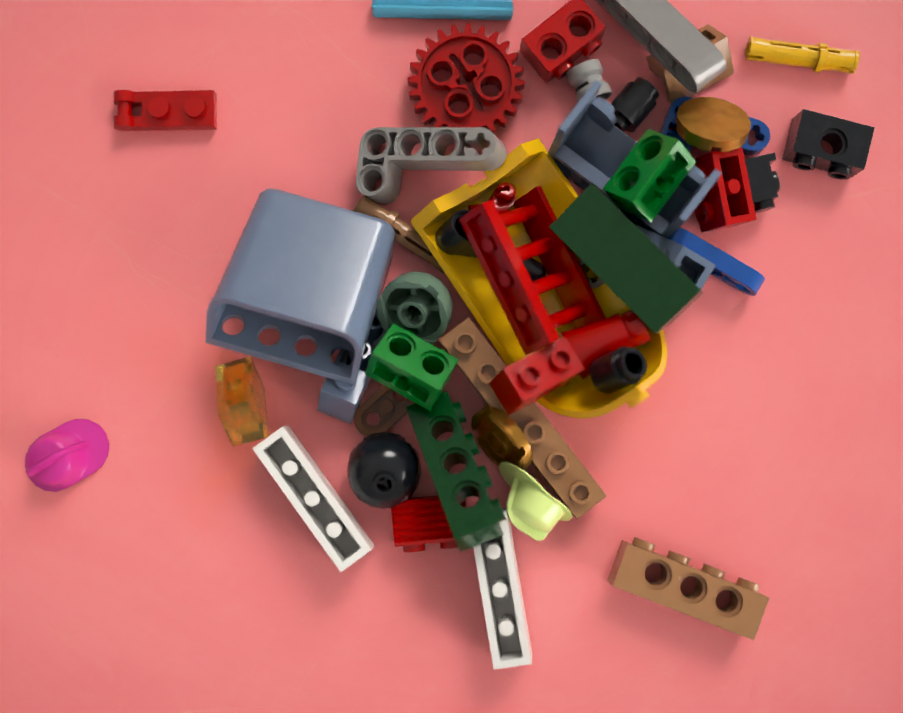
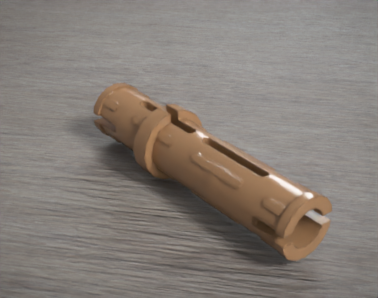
[353,195,445,274]

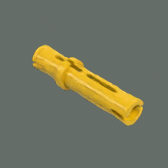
[745,36,860,74]

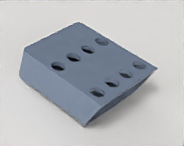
[205,188,395,386]

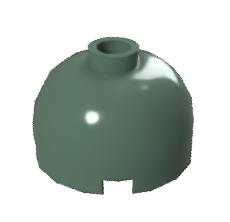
[377,271,453,344]

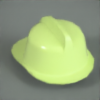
[499,462,573,541]

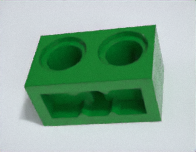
[603,129,696,223]
[365,323,459,411]

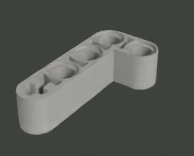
[356,127,507,205]

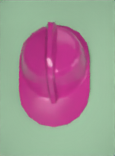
[25,419,110,492]

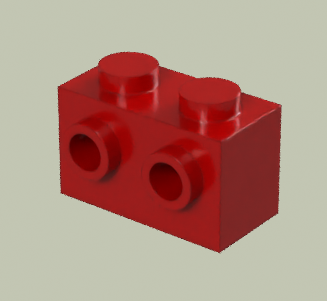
[694,147,757,233]

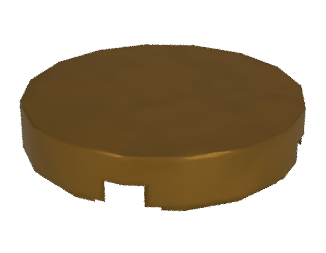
[675,97,751,152]
[471,405,533,470]

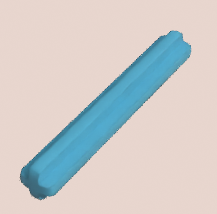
[372,0,513,20]

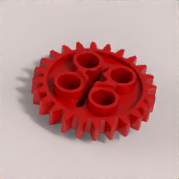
[408,23,525,134]

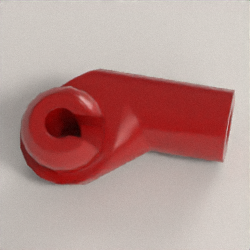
[468,182,516,214]

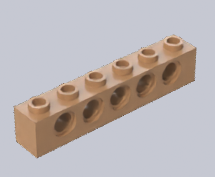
[439,317,607,519]

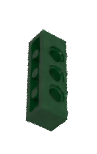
[406,391,506,552]

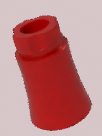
[561,309,651,379]

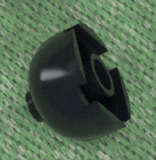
[347,432,421,509]

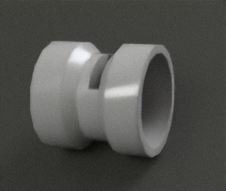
[566,59,612,103]

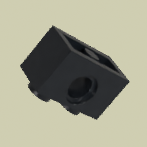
[782,109,875,180]

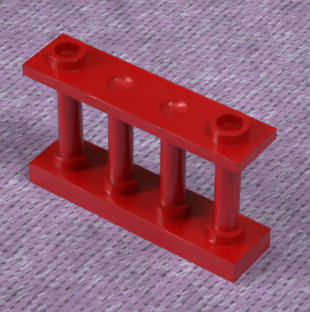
[459,185,606,356]

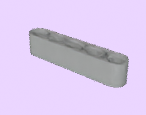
[596,0,726,93]

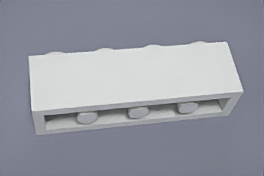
[252,426,375,572]
[473,508,533,670]

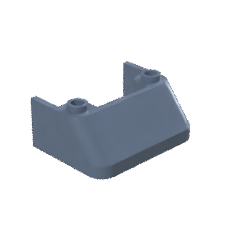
[548,80,722,239]

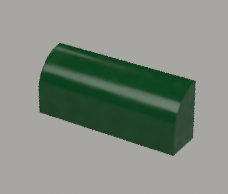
[549,183,703,334]

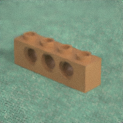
[607,537,769,640]

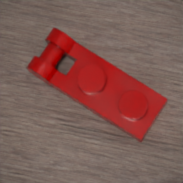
[114,90,217,131]

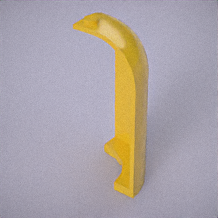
[410,138,667,419]

